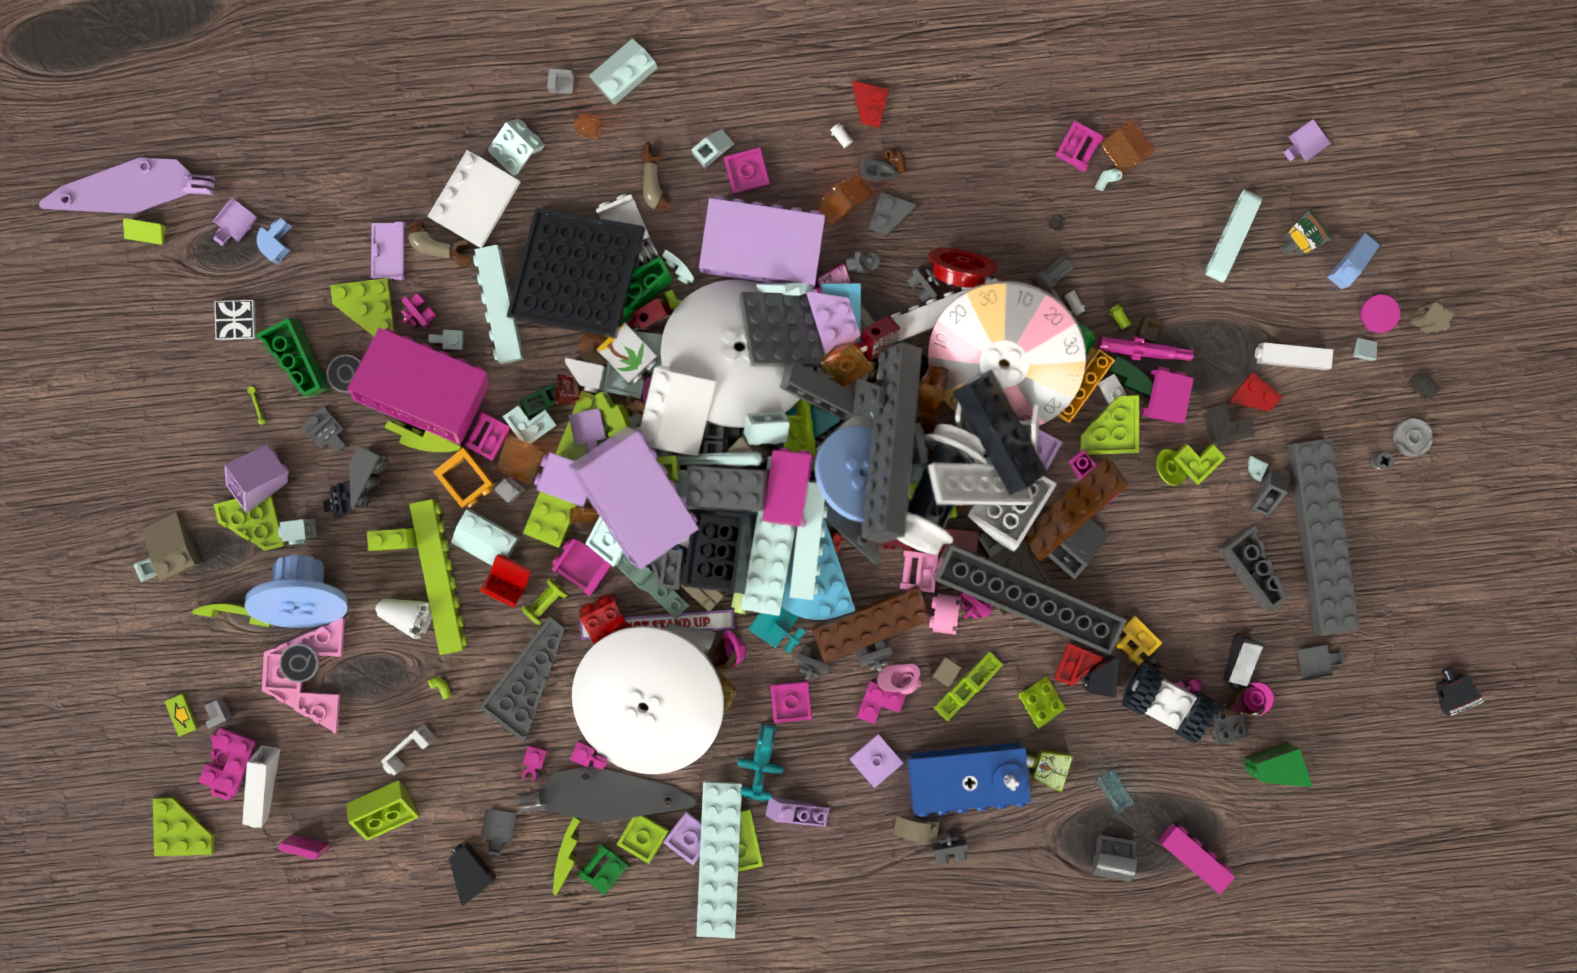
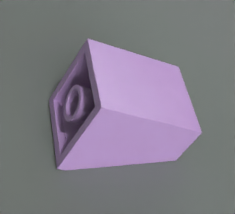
[224,445,289,513]
[534,452,587,507]

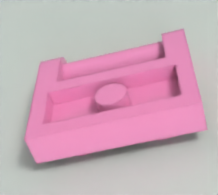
[900,551,939,593]

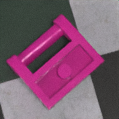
[1055,120,1104,172]
[463,411,511,461]

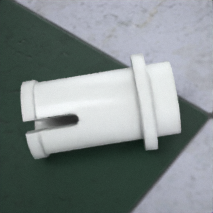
[830,123,853,149]
[1064,290,1085,316]

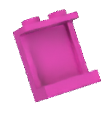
[1141,367,1194,423]
[552,538,612,596]

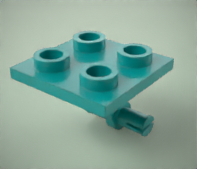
[748,606,806,653]

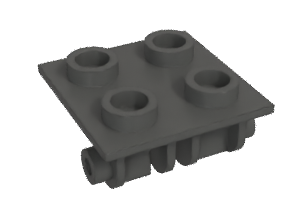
[1210,701,1247,746]

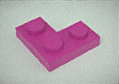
[856,681,906,724]

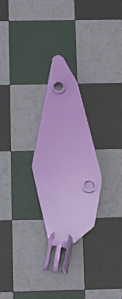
[39,158,215,214]

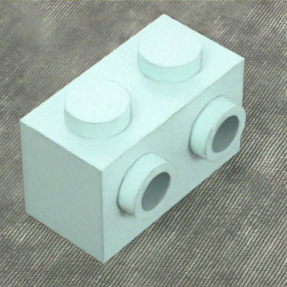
[744,412,790,445]
[278,519,317,545]

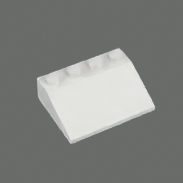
[428,150,521,248]
[640,365,717,456]
[968,476,1057,552]

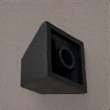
[1083,654,1119,698]

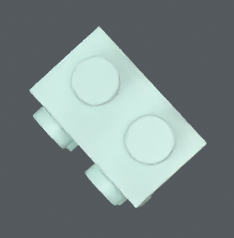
[488,119,545,175]

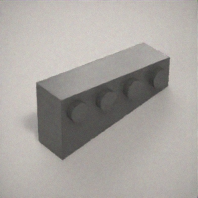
[1217,525,1287,611]

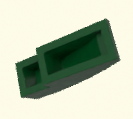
[1107,356,1153,398]
[520,375,583,418]

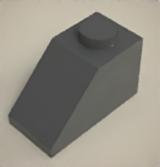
[1251,469,1289,517]

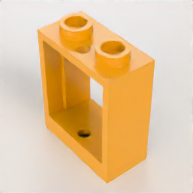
[433,448,495,508]

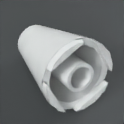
[376,598,432,639]

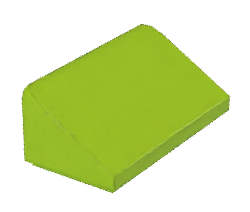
[123,218,166,245]

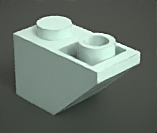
[691,129,734,169]

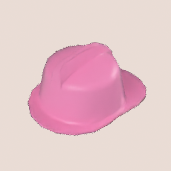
[877,664,921,694]

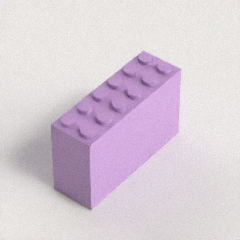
[699,196,825,289]
[568,427,698,570]

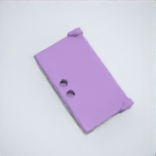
[371,221,405,281]

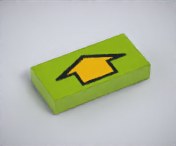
[164,693,199,737]

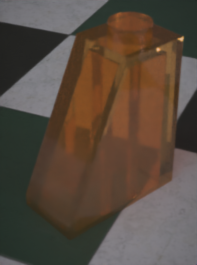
[918,365,949,418]

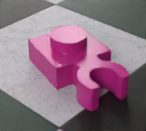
[522,745,547,782]

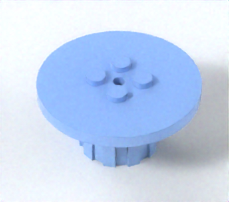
[815,426,872,522]
[245,555,348,628]

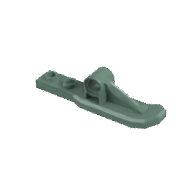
[616,553,690,619]

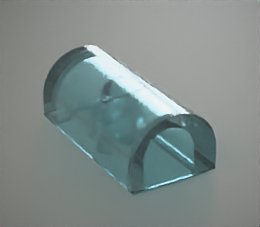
[1096,770,1134,814]

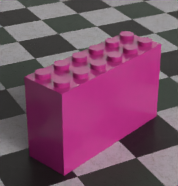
[348,327,490,445]

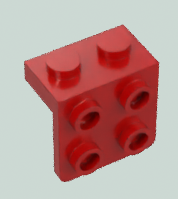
[480,554,531,608]
[579,593,629,645]

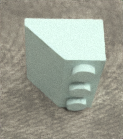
[589,39,657,105]
[451,509,520,566]

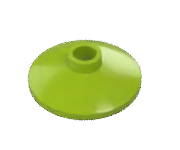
[1156,449,1187,486]

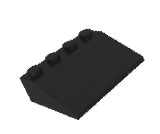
[683,509,755,594]

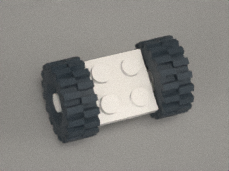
[1122,663,1217,743]

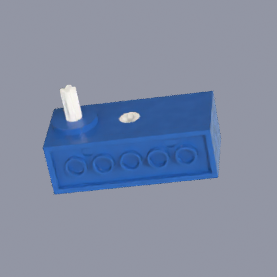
[906,742,1031,817]

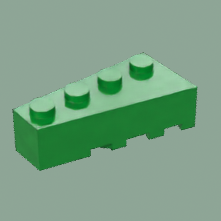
[620,256,673,326]
[255,318,330,397]

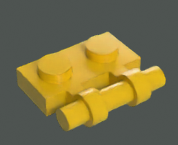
[1115,615,1162,665]

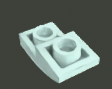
[662,250,695,284]

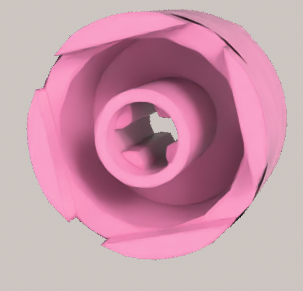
[929,594,961,635]

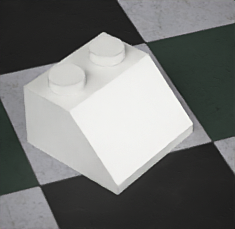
[565,358,607,394]

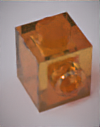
[574,113,601,140]

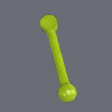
[247,386,266,425]

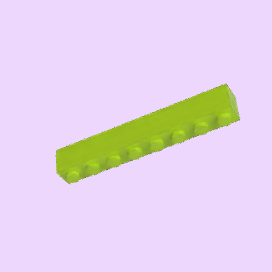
[409,499,468,655]

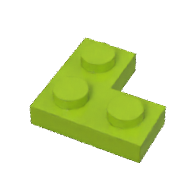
[1172,444,1226,485]

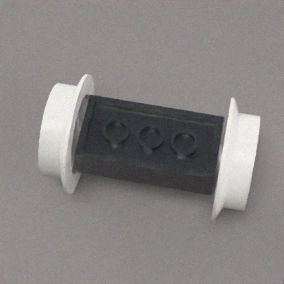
[897,424,988,554]

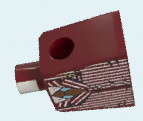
[627,298,673,332]
[854,315,900,359]

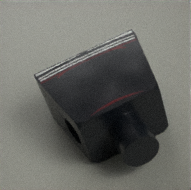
[1436,667,1484,716]

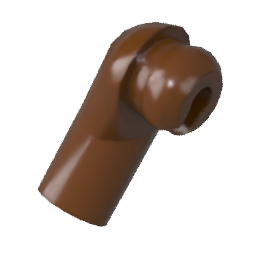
[885,148,907,174]

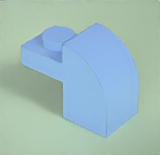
[257,218,292,264]

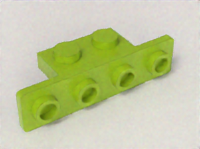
[784,399,816,473]

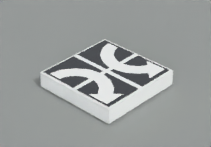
[214,300,256,340]

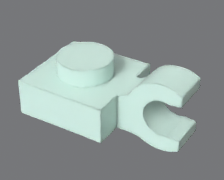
[428,330,464,350]

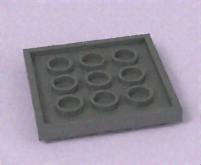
[739,292,825,367]

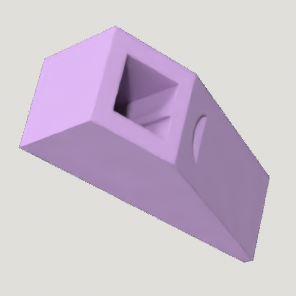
[766,797,829,827]

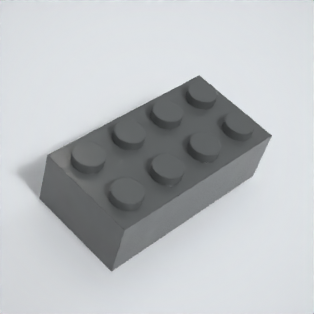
[686,465,770,511]

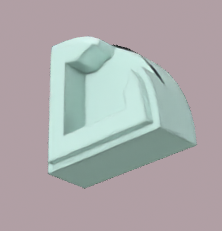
[1248,456,1269,482]

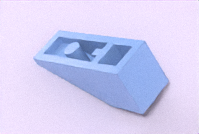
[1327,233,1380,289]

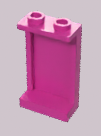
[762,448,815,528]

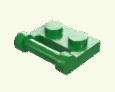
[578,844,629,895]

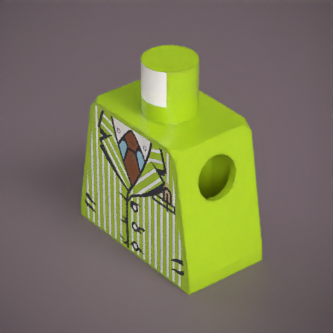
[1026,749,1073,792]

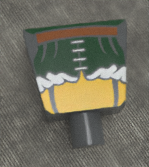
[1280,210,1332,256]

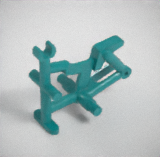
[737,723,783,801]

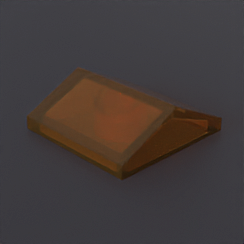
[1100,121,1154,174]
[820,341,875,387]

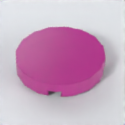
[1360,294,1400,333]

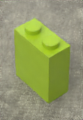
[367,528,418,551]

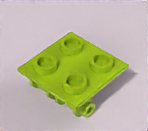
[1018,676,1066,729]

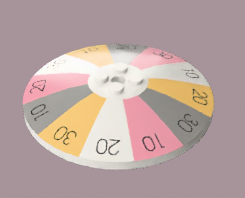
[928,281,1086,425]

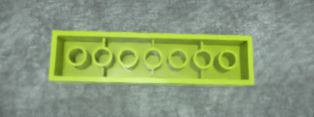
[523,391,617,548]

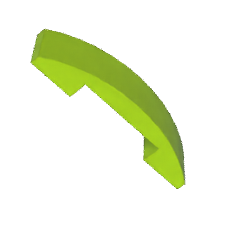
[192,603,273,627]

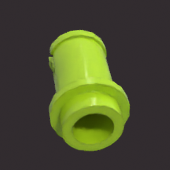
[1109,304,1131,330]

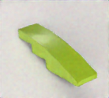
[933,651,1003,721]
[553,817,581,895]

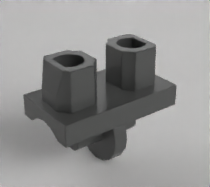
[846,251,880,275]
[907,267,941,302]
[857,640,893,673]
[794,646,831,681]
[932,831,968,865]

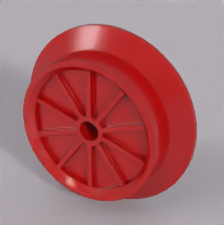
[928,248,997,288]

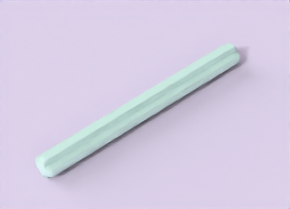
[675,453,762,465]

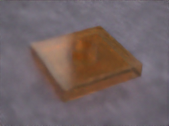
[496,436,544,485]

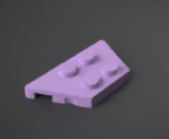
[806,292,860,364]

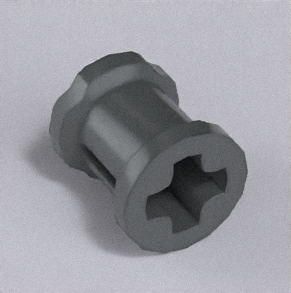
[1370,452,1394,470]

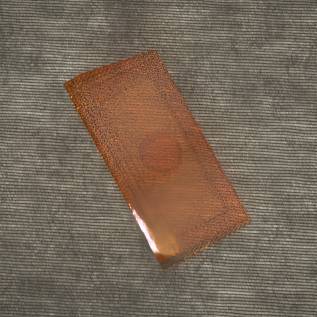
[569,508,600,524]

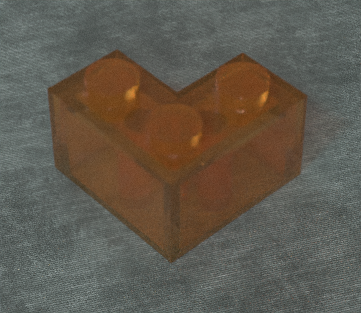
[816,175,873,227]

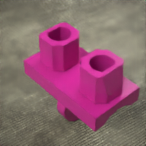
[401,293,437,329]
[958,592,992,619]

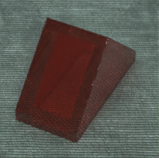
[555,374,579,405]

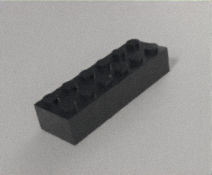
[953,370,1048,495]

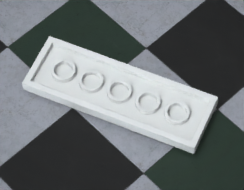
[928,463,1034,505]

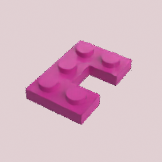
[198,727,257,796]

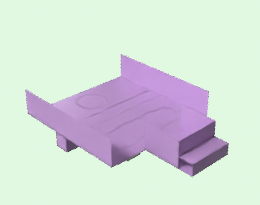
[1283,119,1332,161]
[212,198,257,246]
[568,408,606,453]

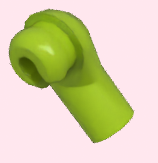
[664,290,682,310]
[428,676,452,700]

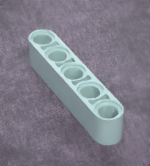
[1205,189,1262,283]

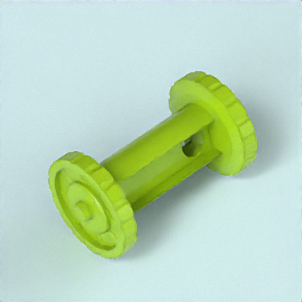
[521,578,568,625]

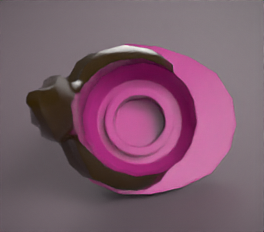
[711,630,747,670]
[1221,682,1275,717]

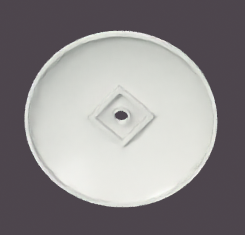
[661,280,814,428]
[572,626,724,774]

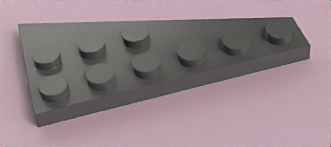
[479,616,566,743]

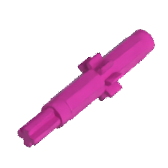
[1097,336,1194,361]

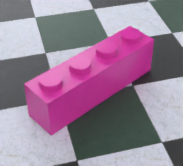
[1158,823,1235,895]

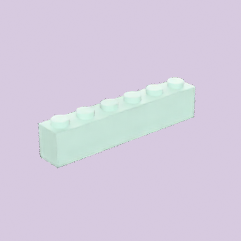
[473,245,524,364]
[790,480,828,600]

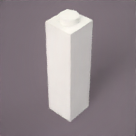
[1255,343,1333,370]

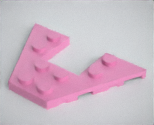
[262,618,345,733]

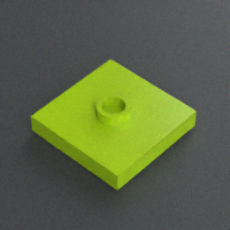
[616,815,669,864]

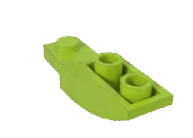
[595,391,632,439]
[385,419,465,453]

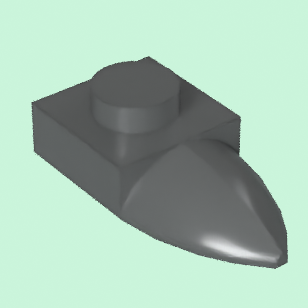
[860,158,898,182]

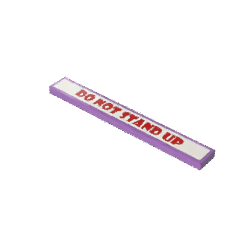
[580,609,734,640]

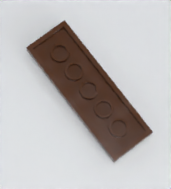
[1024,457,1129,561]
[811,585,930,664]

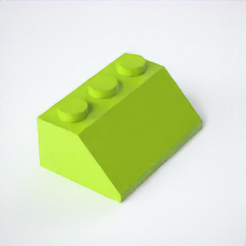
[346,780,419,841]

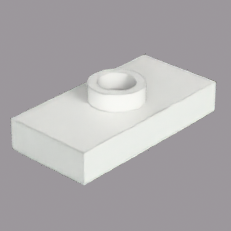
[1098,374,1127,404]

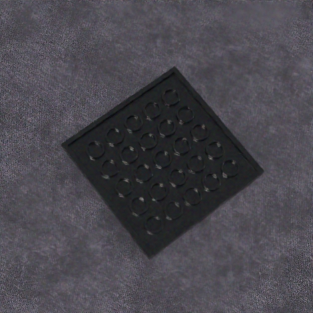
[506,208,645,339]

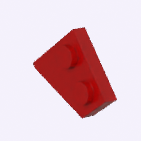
[852,81,889,128]
[1228,372,1283,412]
[1054,643,1103,686]

